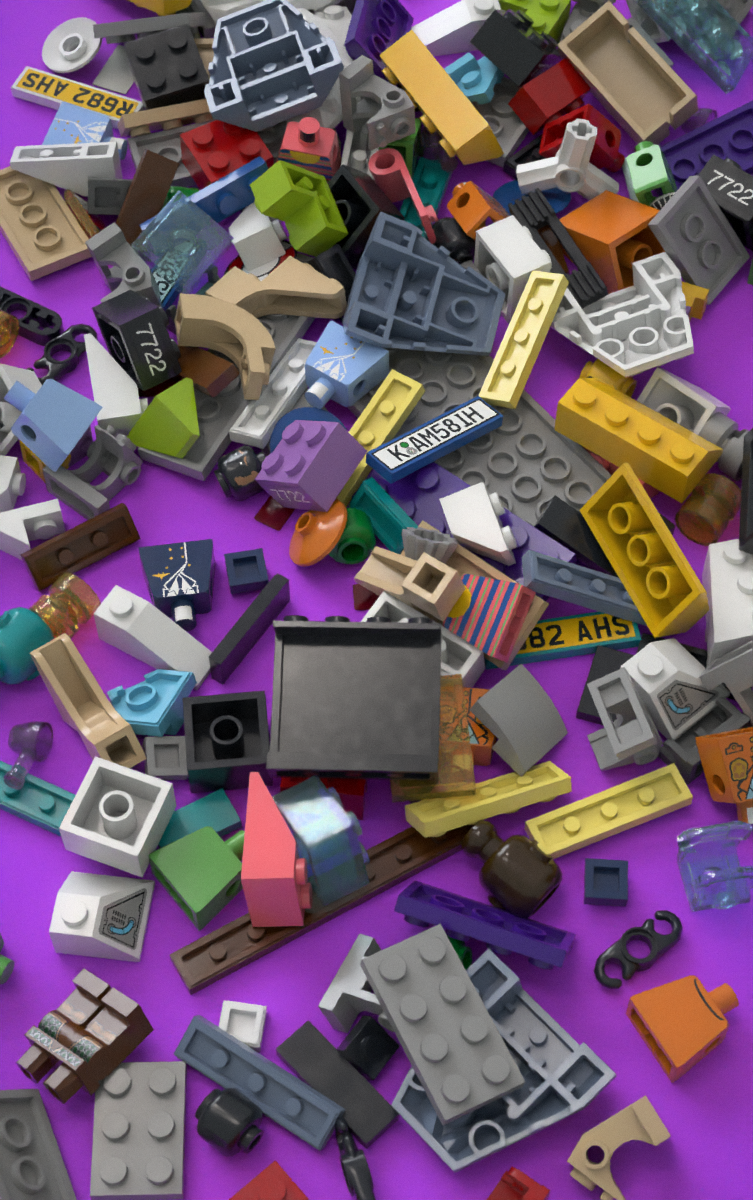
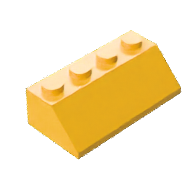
[379,29,504,165]
[554,378,723,503]
[580,463,709,638]

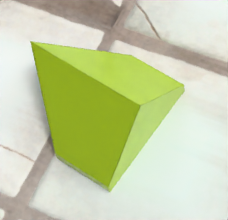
[126,378,200,459]

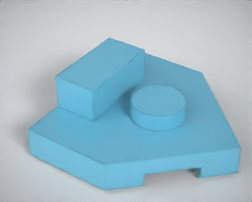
[444,52,505,105]
[107,669,197,737]

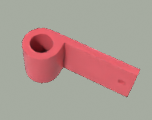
[368,148,439,244]

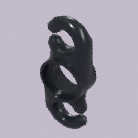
[27,324,98,385]
[593,910,683,989]
[335,1117,376,1200]

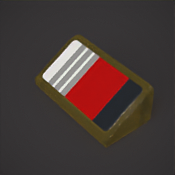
[64,189,106,239]

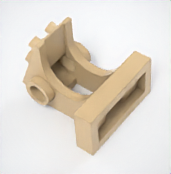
[567,1095,671,1200]

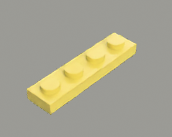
[478,271,569,409]
[336,369,425,507]
[405,761,572,838]
[524,763,693,860]

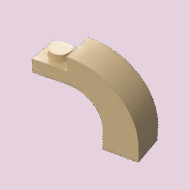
[174,293,275,400]

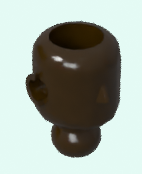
[460,820,562,918]

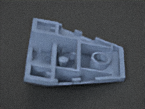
[204,0,344,132]
[342,212,506,356]

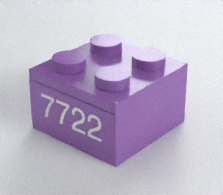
[254,420,367,512]

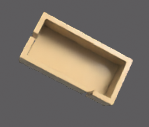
[557,1,698,145]

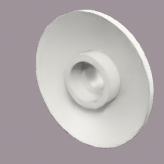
[42,18,102,73]

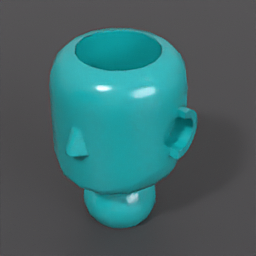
[0,607,54,685]

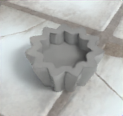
[402,527,458,564]

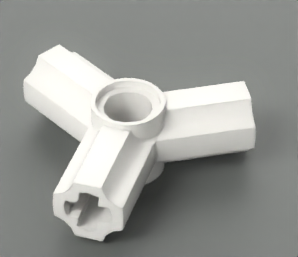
[516,118,619,201]

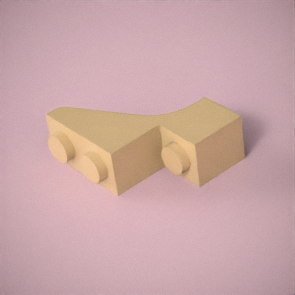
[205,256,347,319]
[354,546,465,621]
[30,633,147,768]

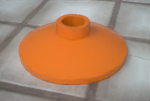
[289,499,347,567]

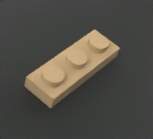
[117,99,215,138]

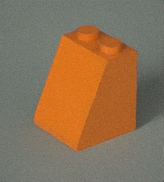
[559,190,665,294]

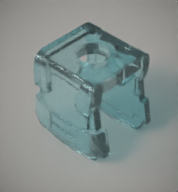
[677,821,753,912]

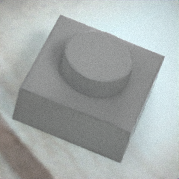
[143,736,188,780]

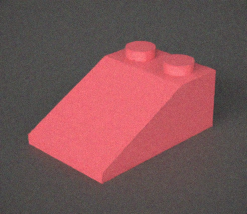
[241,772,312,927]

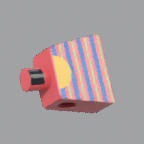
[276,117,342,184]
[443,574,536,663]

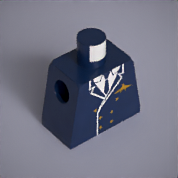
[139,539,215,631]

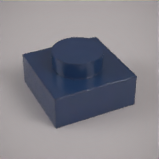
[224,548,269,594]
[584,858,628,907]

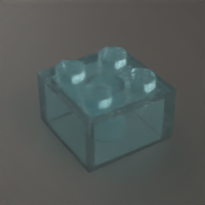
[132,190,234,294]
[272,775,370,906]

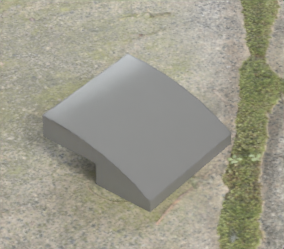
[470,664,568,777]

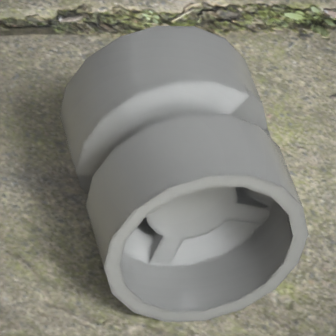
[698,412,749,481]

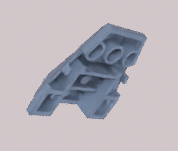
[391,949,617,1173]

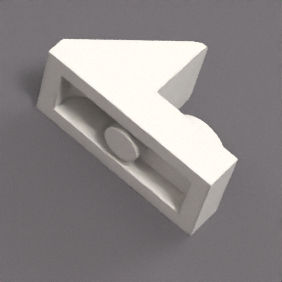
[0,499,66,560]

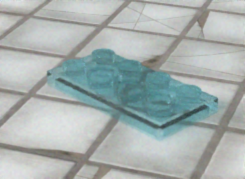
[636,0,753,94]

